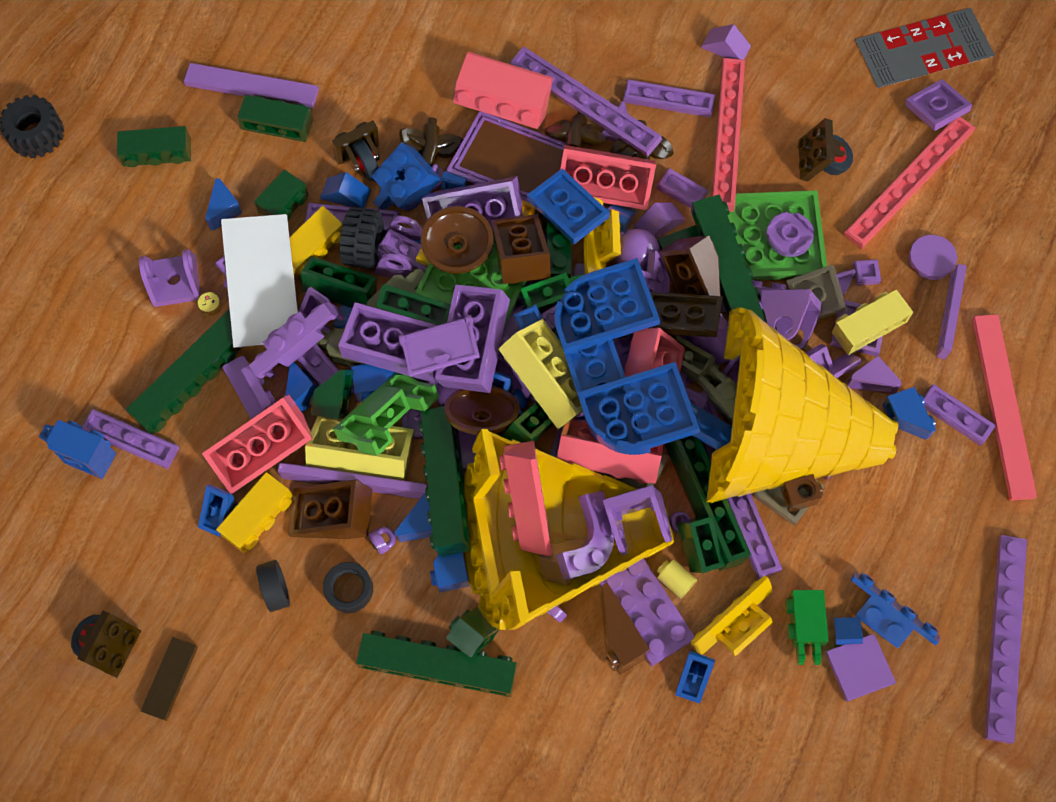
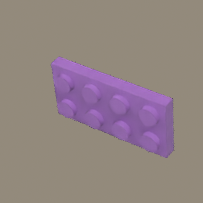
[599,558,694,667]

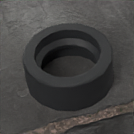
[256,560,290,612]
[323,562,373,613]

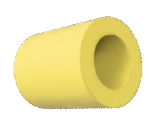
[657,560,697,599]

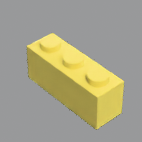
[832,289,913,355]

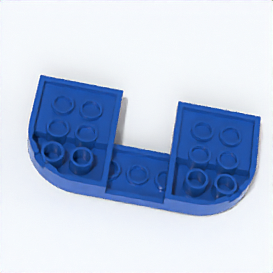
[555,258,700,455]

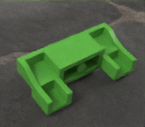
[333,372,439,456]

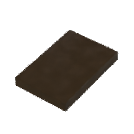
[649,292,723,337]

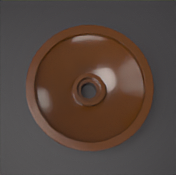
[421,206,493,274]
[444,386,520,436]

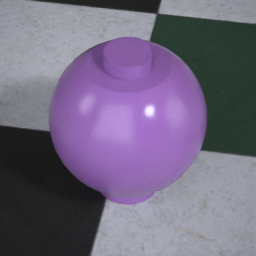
[614,229,660,272]

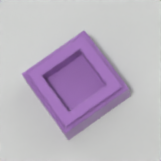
[853,259,881,286]

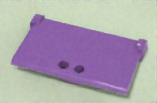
[399,315,480,377]

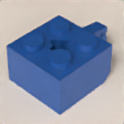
[372,142,442,211]
[39,420,116,480]

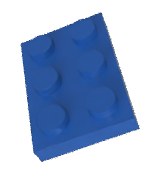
[527,168,610,244]

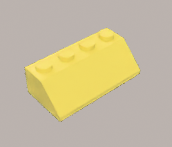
[499,319,583,429]
[305,416,414,481]

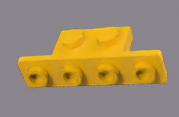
[584,197,621,274]
[691,575,773,656]

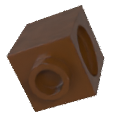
[780,474,823,512]

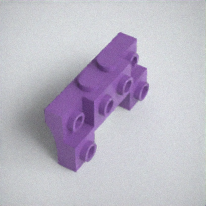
[249,302,346,379]

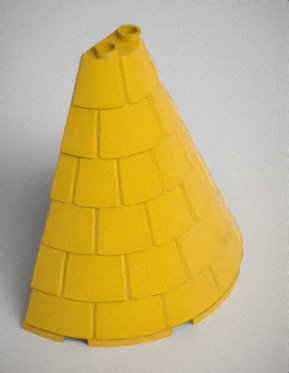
[706,308,898,503]
[463,429,674,630]

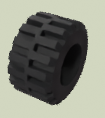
[0,95,64,158]
[340,207,384,269]

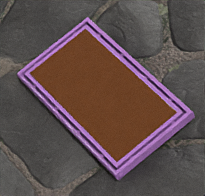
[447,111,565,203]

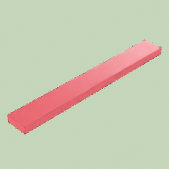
[712,58,745,212]
[843,117,975,249]
[972,314,1037,501]

